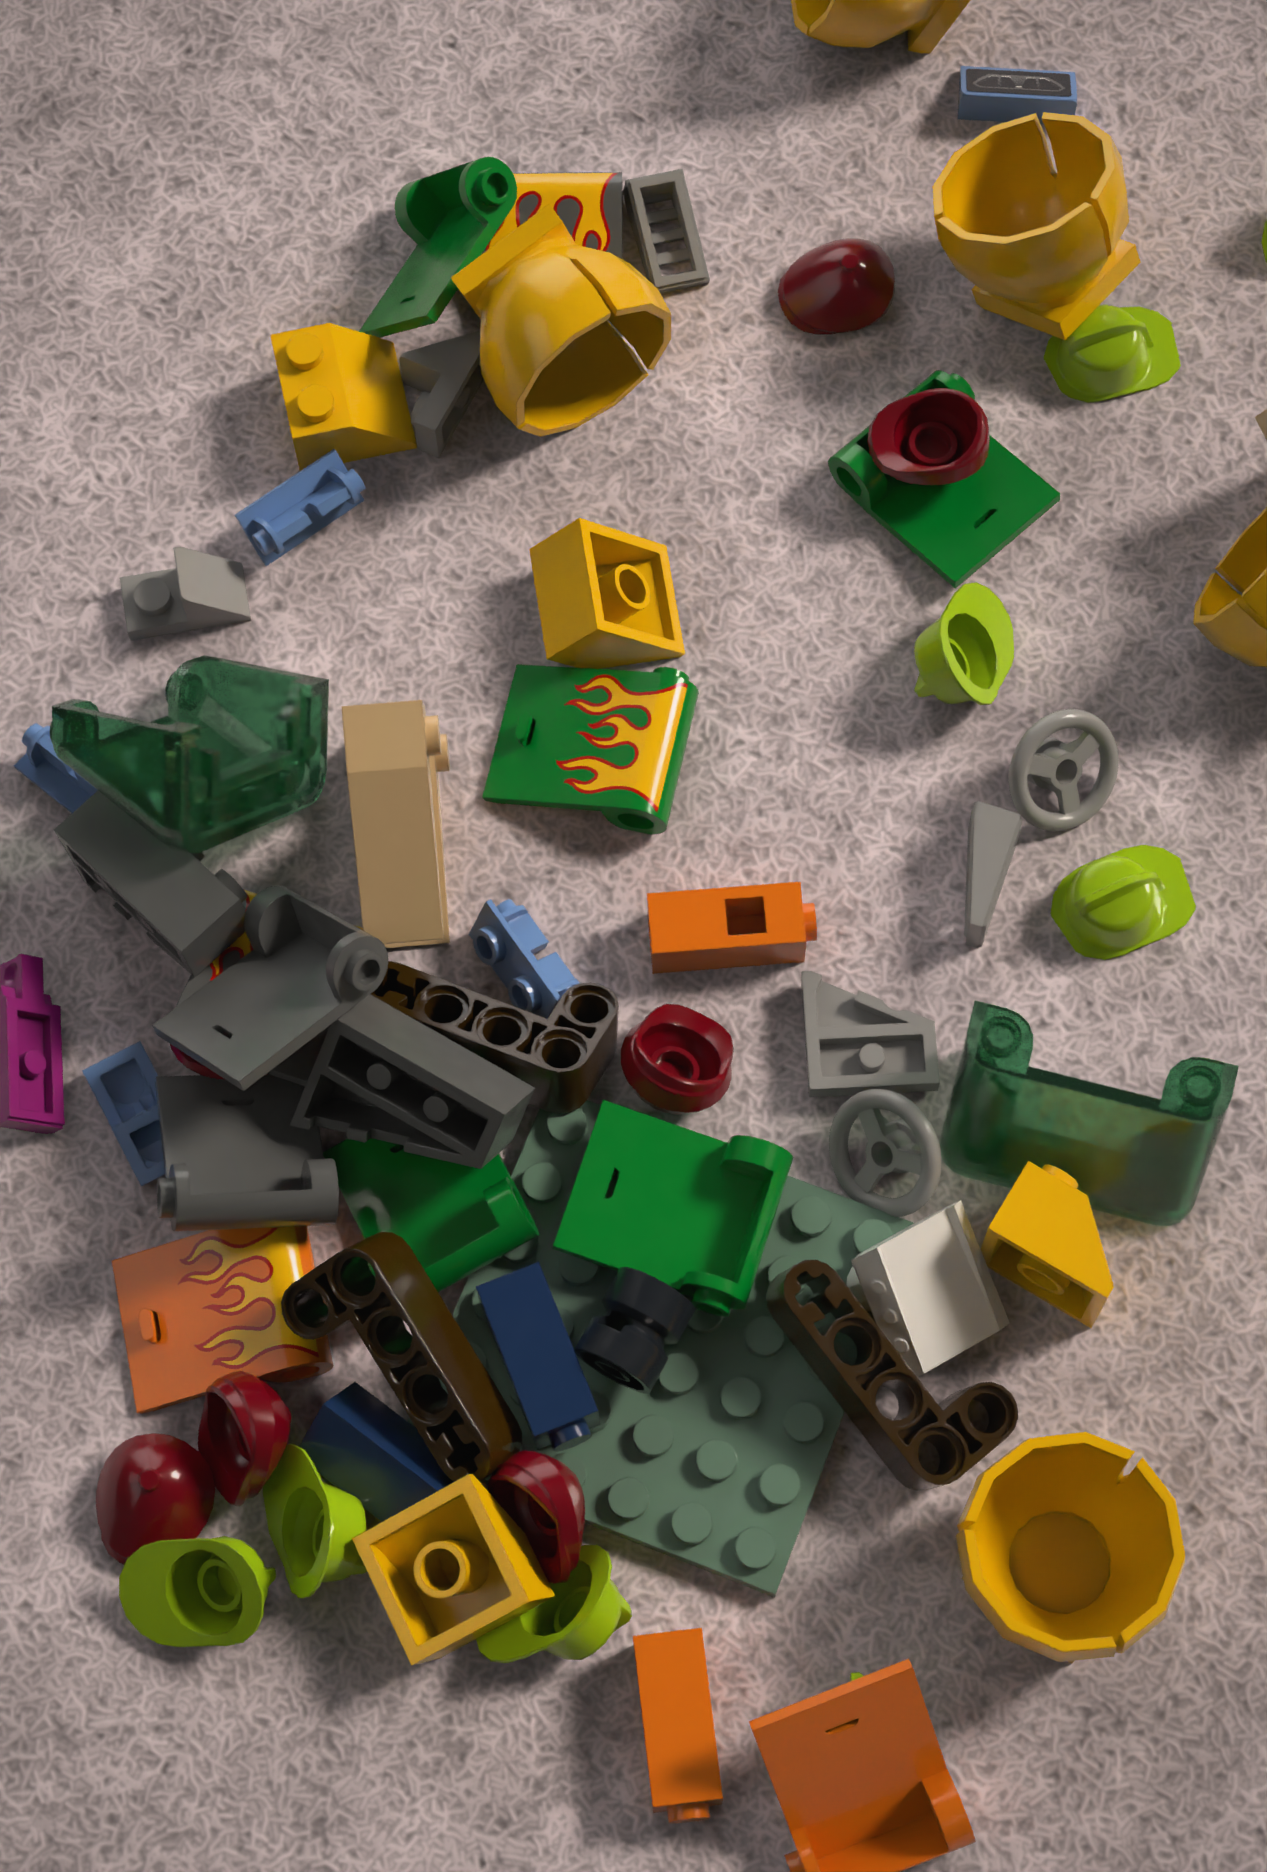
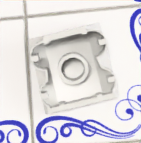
[846,1200,1010,1377]

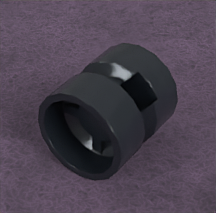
[574,1267,696,1394]

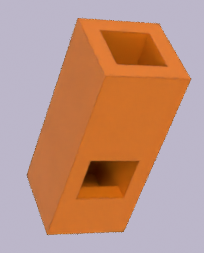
[647,882,817,974]
[633,1628,723,1824]

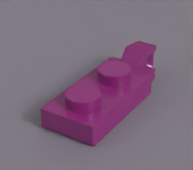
[0,954,65,1134]

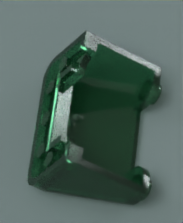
[50,655,329,853]
[939,1000,1239,1226]

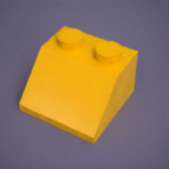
[270,323,417,471]
[529,518,685,669]
[981,1161,1114,1328]
[352,1474,555,1666]

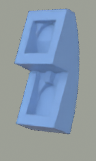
[82,1041,165,1186]

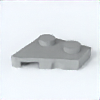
[801,971,940,1097]

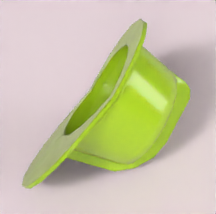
[1043,305,1181,403]
[914,582,1014,705]
[1050,845,1196,960]
[262,1444,367,1599]
[119,1536,276,1647]
[476,1544,632,1663]

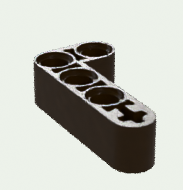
[371,961,619,1114]
[281,1231,522,1482]
[766,1260,1018,1491]

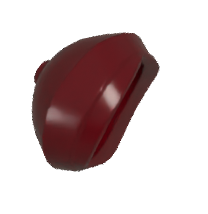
[778,238,895,335]
[868,388,990,485]
[621,1004,734,1115]
[197,1371,291,1507]
[96,1433,215,1565]
[487,1451,585,1584]

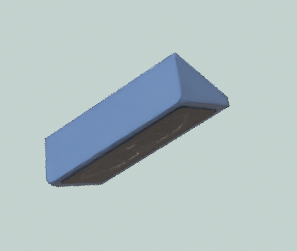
[958,66,1077,124]

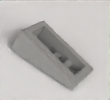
[623,169,710,294]
[964,801,1023,948]

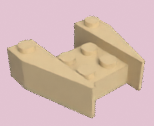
[341,700,450,948]

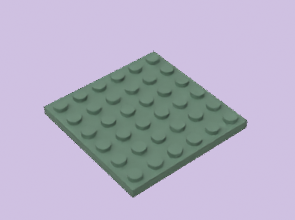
[408,1100,914,1598]

